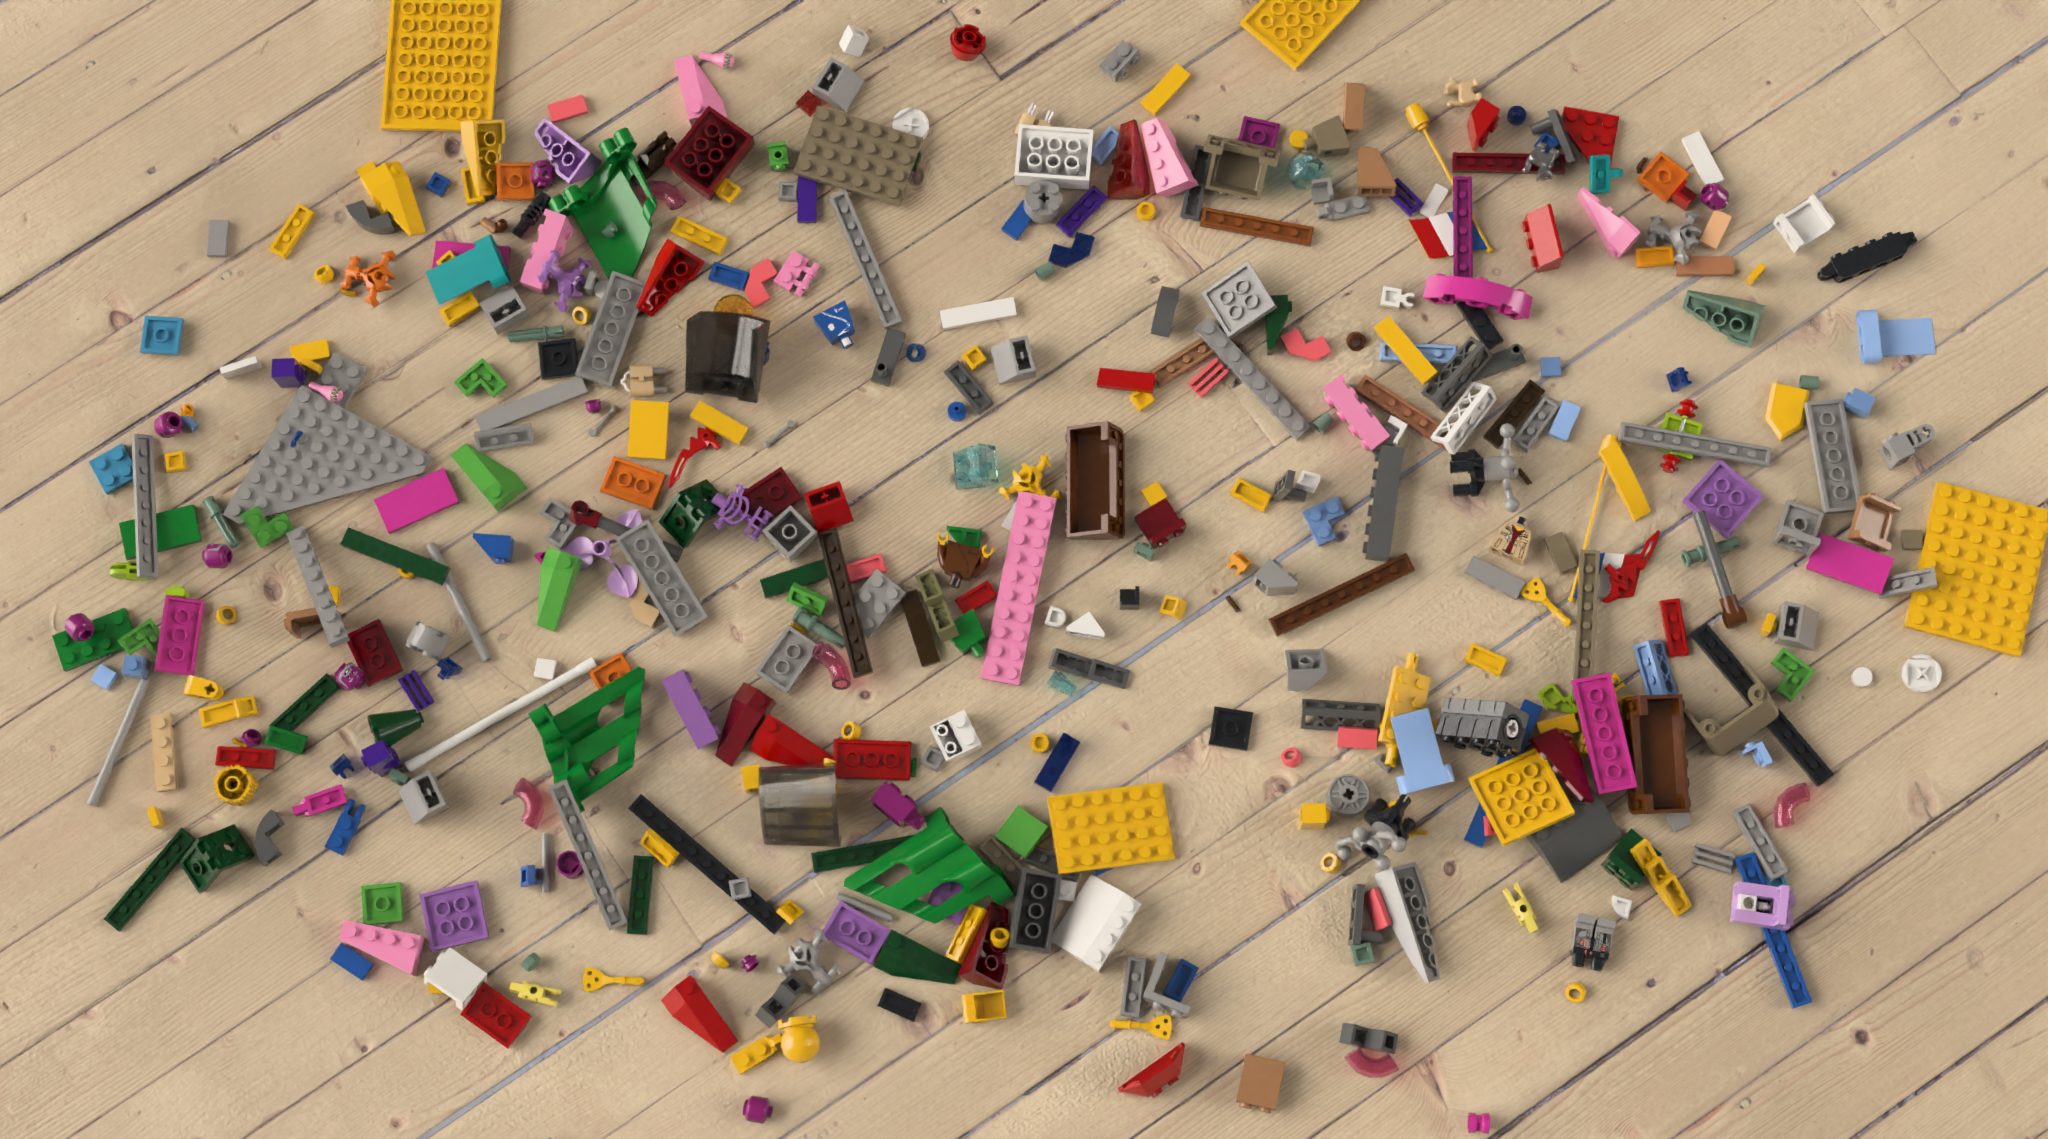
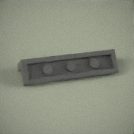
[1421,336,1493,412]
[1301,699,1381,734]

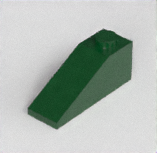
[1265,295,1292,355]

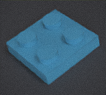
[140,316,184,356]
[89,443,133,495]

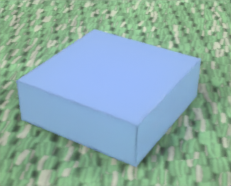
[90,664,118,690]

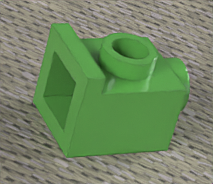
[767,141,790,172]

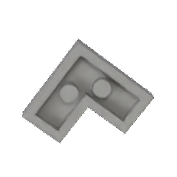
[540,497,578,549]

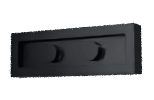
[1456,301,1503,350]

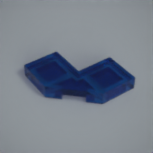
[1048,232,1095,268]

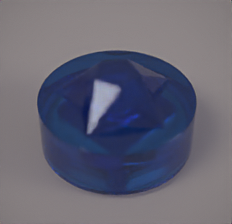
[1507,106,1526,126]

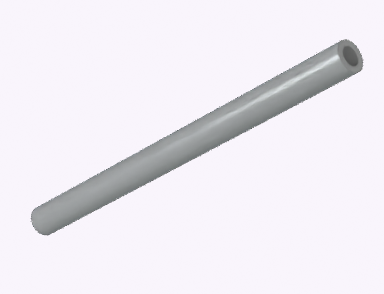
[426,542,492,663]
[86,678,150,807]

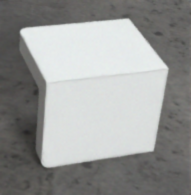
[839,25,869,57]
[1385,415,1408,446]

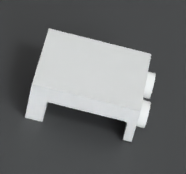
[1773,194,1835,253]
[424,947,487,1010]

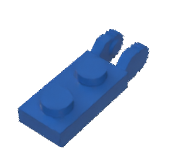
[324,799,366,856]

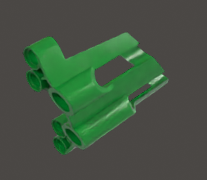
[528,666,645,813]
[844,807,1016,924]

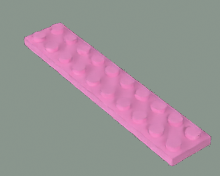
[981,491,1057,686]

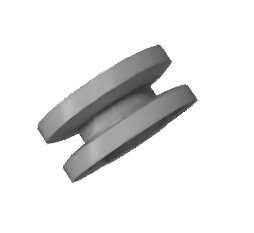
[1327,774,1369,817]

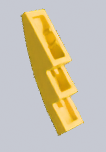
[1599,442,1651,521]
[1630,839,1692,917]

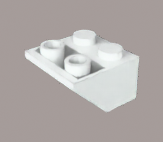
[929,710,982,762]

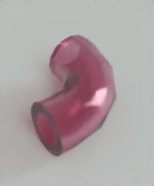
[636,180,686,210]
[812,641,851,690]
[513,778,544,830]
[1773,782,1810,828]
[1344,1047,1399,1078]

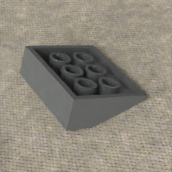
[1526,786,1624,882]

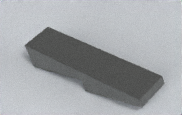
[1180,145,1212,221]
[1048,648,1130,689]

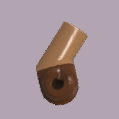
[480,217,508,234]

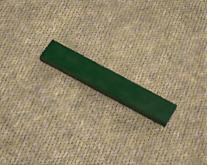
[340,527,450,586]
[104,827,197,932]
[811,835,914,873]

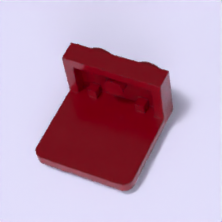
[1135,499,1186,549]

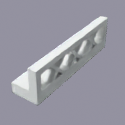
[1430,381,1497,455]

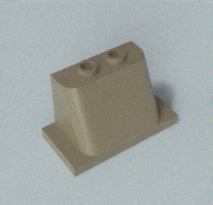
[1203,134,1281,201]

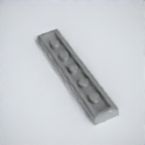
[475,376,589,431]

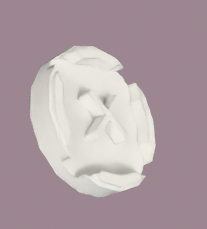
[892,108,929,139]
[1901,654,1942,694]

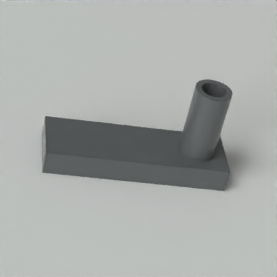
[1530,109,1579,165]
[871,328,906,387]
[1471,344,1526,382]
[1272,470,1307,502]
[1348,884,1383,946]

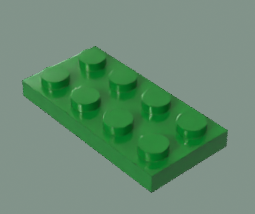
[52,608,133,672]

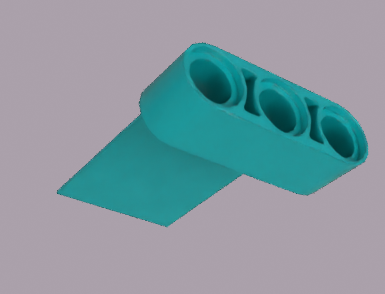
[426,234,511,305]

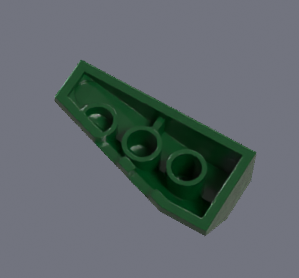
[875,929,961,985]

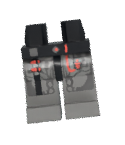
[1570,913,1616,972]

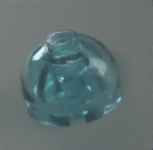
[1286,152,1324,190]

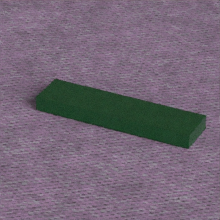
[760,559,829,599]
[269,673,340,732]
[627,855,654,935]

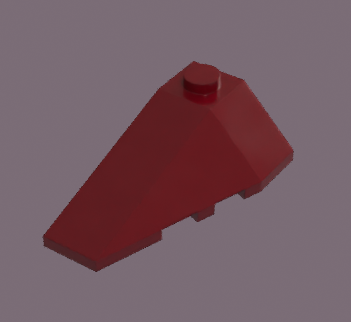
[958,901,1008,989]

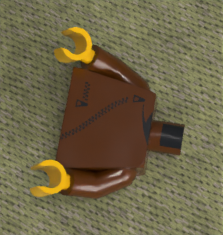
[937,531,995,589]

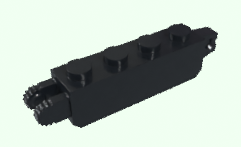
[1817,231,1917,283]

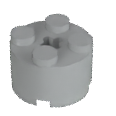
[1024,180,1063,224]
[405,621,451,661]

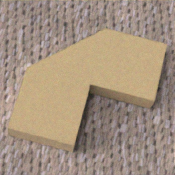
[629,578,661,628]

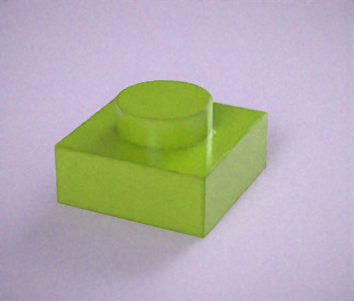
[165,585,190,598]

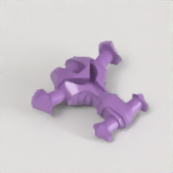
[536,250,592,313]

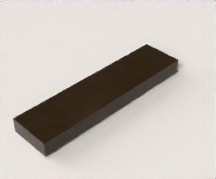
[1483,379,1545,449]
[901,589,940,668]

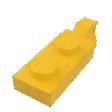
[730,1033,782,1074]

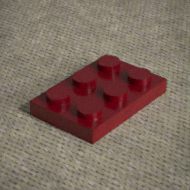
[735,467,803,526]
[347,619,404,687]

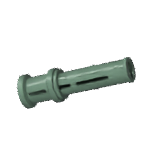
[1681,536,1741,567]
[792,606,845,649]

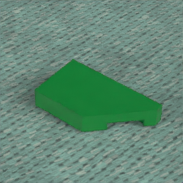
[947,526,982,549]

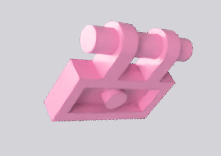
[773,251,820,297]

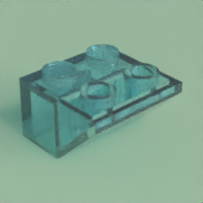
[953,443,999,490]

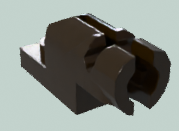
[630,131,677,187]

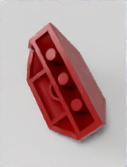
[1118,1042,1185,1098]

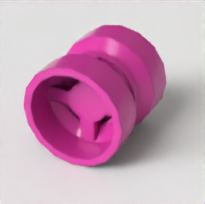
[1468,1113,1490,1134]

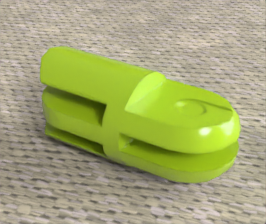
[109,561,151,580]

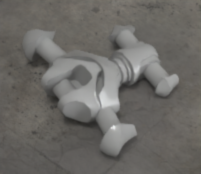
[1644,211,1702,266]
[776,929,842,995]

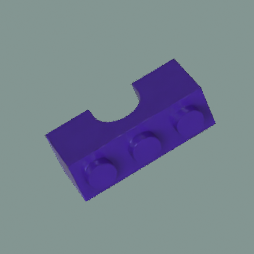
[361,740,403,777]

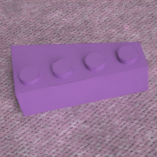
[662,669,720,749]

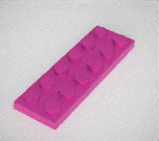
[1571,673,1637,795]

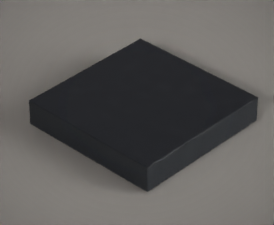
[538,338,579,380]
[1209,706,1253,751]

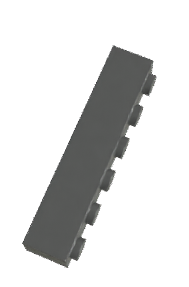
[1362,444,1404,562]

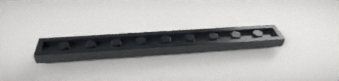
[1691,623,1834,787]
[628,794,787,935]

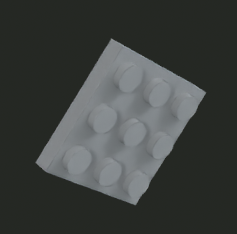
[1201,261,1277,339]

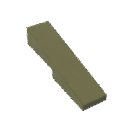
[915,569,959,642]

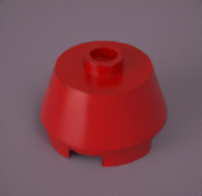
[950,24,986,62]

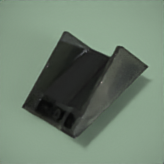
[685,311,770,403]

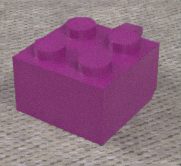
[870,781,925,830]

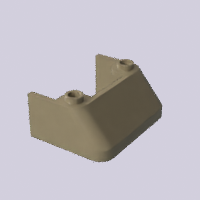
[1684,665,1779,756]

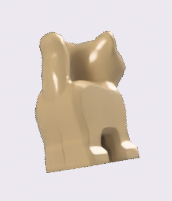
[1444,78,1481,107]

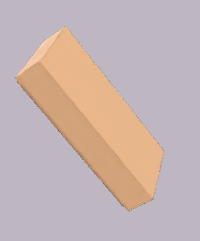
[1699,210,1732,250]

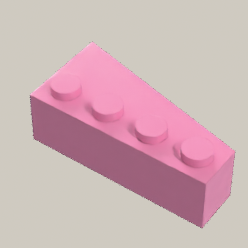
[1324,374,1390,453]
[339,920,425,977]

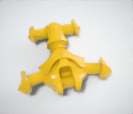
[998,454,1063,501]

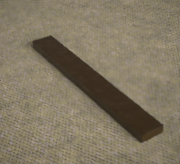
[818,528,873,679]

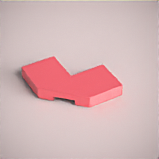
[745,258,778,309]
[1280,328,1331,362]

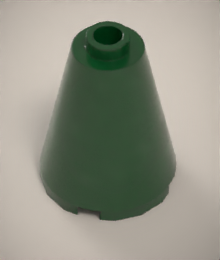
[367,709,424,747]

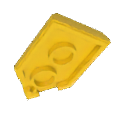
[1764,383,1810,442]

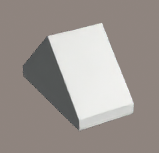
[1066,612,1105,641]

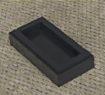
[877,988,922,1022]

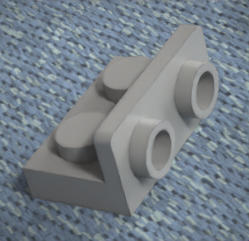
[1099,40,1140,82]

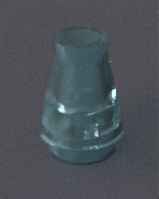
[1047,670,1077,696]

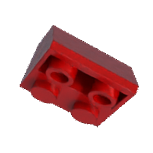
[1467,97,1500,152]
[804,481,854,533]

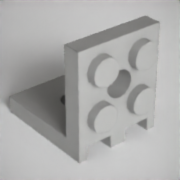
[1772,500,1824,557]
[1142,952,1190,1019]

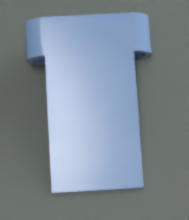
[1856,310,1936,363]
[1390,708,1455,795]

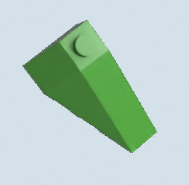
[451,443,527,511]
[537,548,583,632]

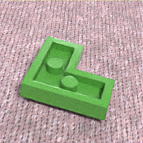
[454,358,508,398]
[241,505,294,548]
[118,618,160,659]
[1770,647,1815,702]

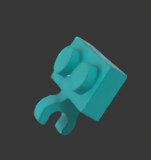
[1590,154,1623,194]

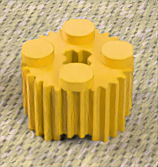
[214,765,258,806]

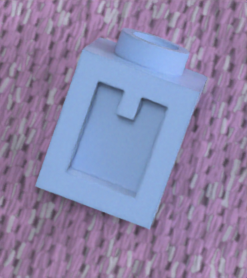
[1741,741,1773,768]

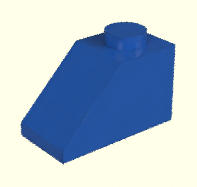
[473,533,514,565]

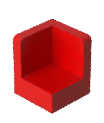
[1670,179,1697,211]

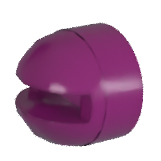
[585,399,601,414]

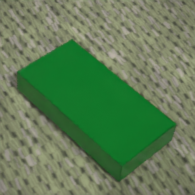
[264,725,308,755]

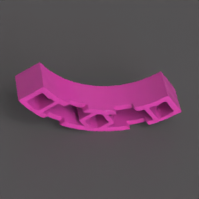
[1423,274,1533,320]

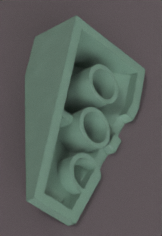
[1683,290,1766,348]

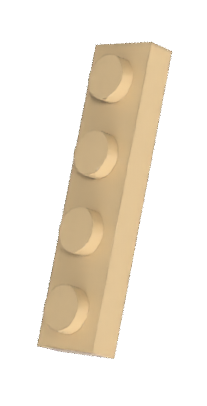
[150,713,178,792]

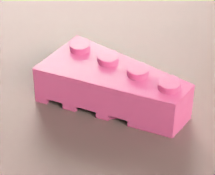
[1141,118,1199,198]
[520,208,573,295]

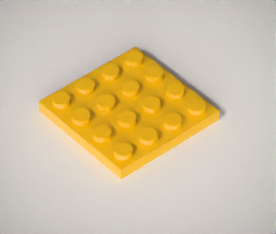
[1468,748,1575,847]

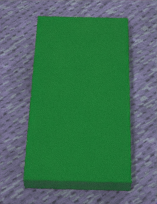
[119,504,202,560]

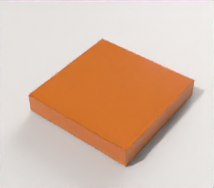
[1637,152,1690,203]
[496,163,535,201]
[588,652,632,705]

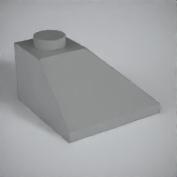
[1285,649,1327,692]

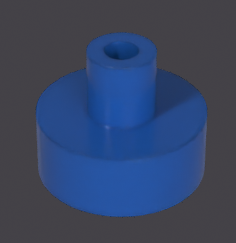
[948,402,967,422]

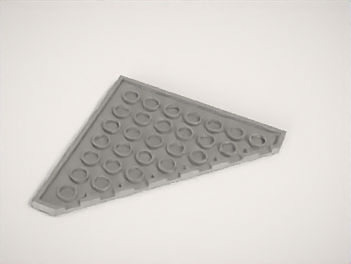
[222,385,433,525]

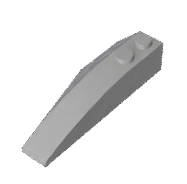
[1375,862,1440,983]

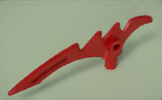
[668,427,722,488]
[1602,530,1660,603]

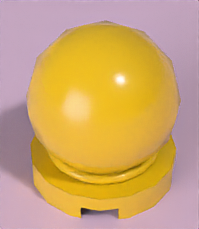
[777,1015,820,1063]

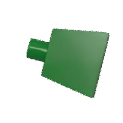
[949,609,986,659]

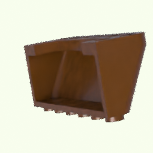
[1065,421,1125,540]
[1622,694,1691,815]

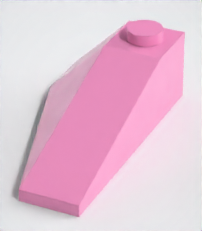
[674,55,727,127]
[1577,188,1640,259]

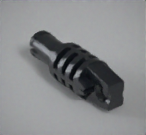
[511,192,551,239]

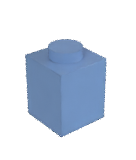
[1843,388,1876,419]
[122,655,150,680]

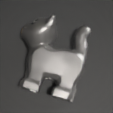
[1522,142,1559,182]

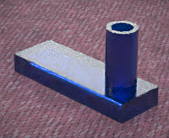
[1034,732,1080,793]

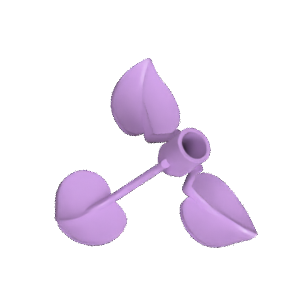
[560,509,643,598]

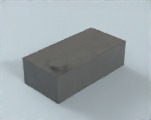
[1007,868,1062,954]

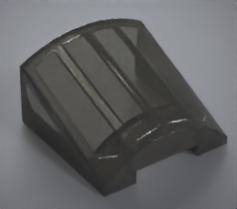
[759,763,842,847]

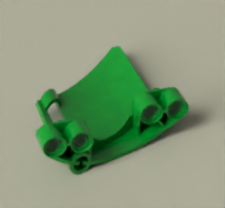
[548,128,657,279]

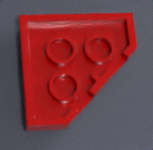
[1561,106,1619,168]

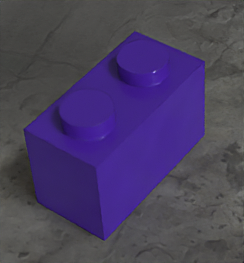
[272,358,307,388]

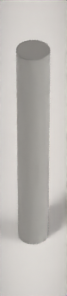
[541,833,550,893]
[836,892,893,921]

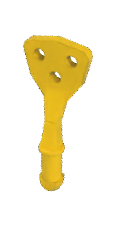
[1521,577,1572,627]
[582,967,645,992]
[1110,1015,1172,1040]

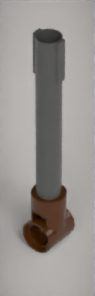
[1693,510,1747,629]

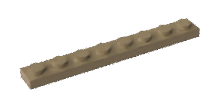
[1572,549,1600,702]

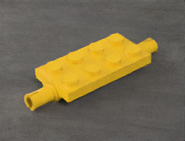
[1378,653,1431,768]

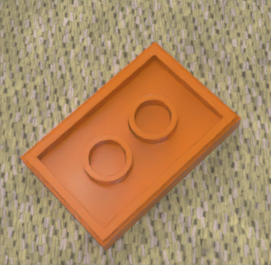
[600,456,667,510]

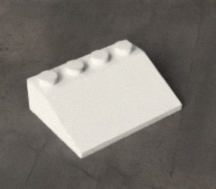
[1014,124,1093,190]
[1051,874,1141,973]

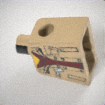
[1488,516,1532,566]

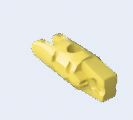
[1502,882,1538,933]
[509,981,562,1007]

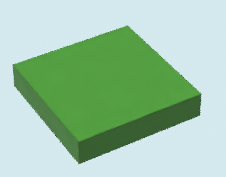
[995,806,1050,859]
[361,882,404,925]

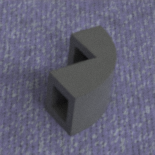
[346,200,396,235]
[1150,286,1180,338]
[255,810,285,866]
[755,973,806,1029]
[1339,1023,1398,1054]

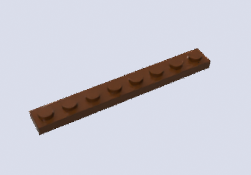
[1268,553,1415,637]

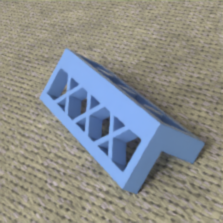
[1633,640,1678,695]

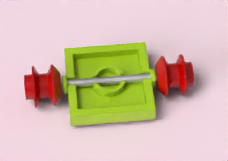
[1654,399,1703,473]

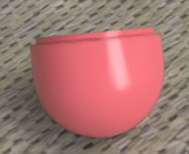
[1281,747,1302,768]

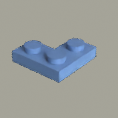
[1302,496,1345,547]

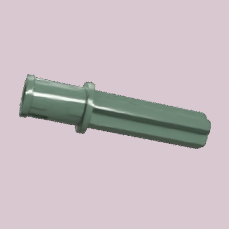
[508,325,565,342]
[202,496,240,548]

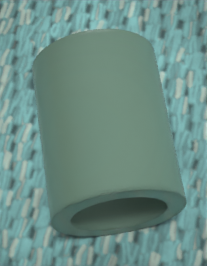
[1034,262,1055,281]
[1799,375,1819,390]
[1313,412,1334,433]

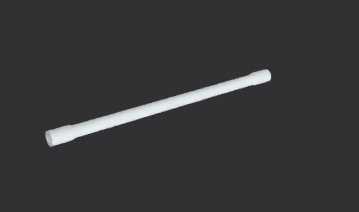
[405,657,597,772]

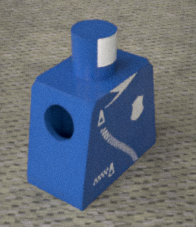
[813,300,855,349]

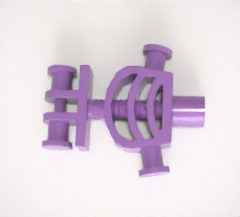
[711,484,774,542]

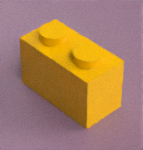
[1300,803,1330,829]

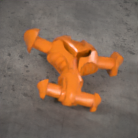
[340,250,396,308]

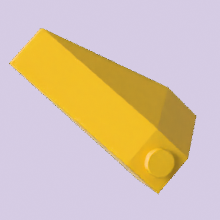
[460,119,506,196]
[360,161,426,236]

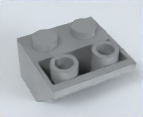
[812,57,864,112]
[479,285,530,334]
[991,335,1036,385]
[1252,558,1299,596]
[1774,601,1819,651]
[398,770,450,825]

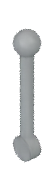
[589,405,618,437]
[763,420,795,448]

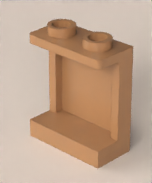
[1847,493,1901,552]
[284,607,341,639]
[1236,1054,1285,1113]

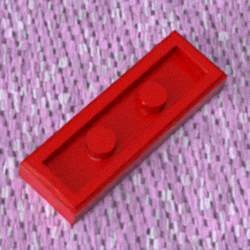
[1097,368,1156,393]
[1659,598,1689,658]
[215,746,277,770]

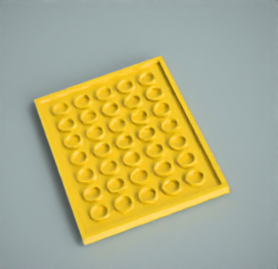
[380,0,502,132]
[1904,481,2048,658]

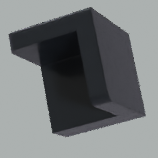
[1120,586,1139,610]

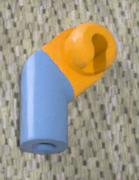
[180,404,199,432]

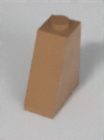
[1343,82,1365,133]
[1358,147,1396,196]

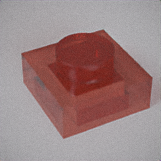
[796,90,822,117]

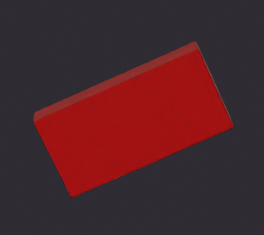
[955,580,997,615]

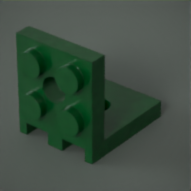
[658,479,727,549]
[179,824,255,894]
[1600,828,1662,890]

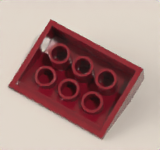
[664,106,755,201]

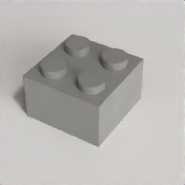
[763,505,818,563]

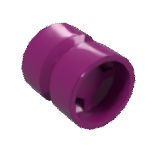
[556,851,584,879]

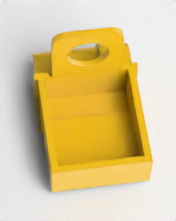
[961,990,1007,1023]

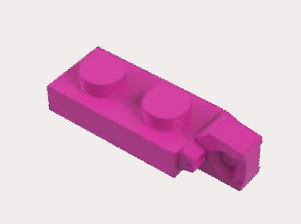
[292,784,348,817]

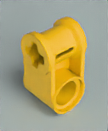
[183,675,224,701]

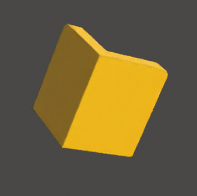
[741,764,766,793]

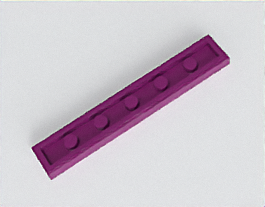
[1453,176,1473,278]

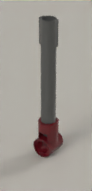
[569,500,683,563]

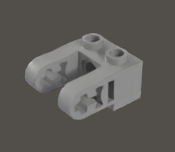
[1878,424,1935,470]

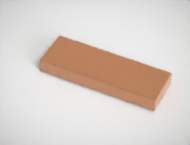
[1675,256,1734,276]

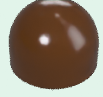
[1346,331,1366,351]

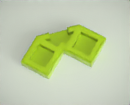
[1536,683,1578,715]

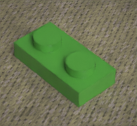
[787,582,829,617]

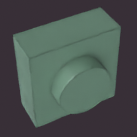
[1134,542,1154,562]
[388,768,411,787]
[1350,942,1375,967]

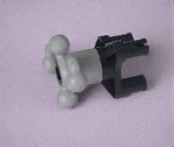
[1450,423,1520,513]
[1335,794,1416,871]

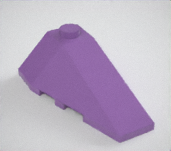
[534,117,602,184]

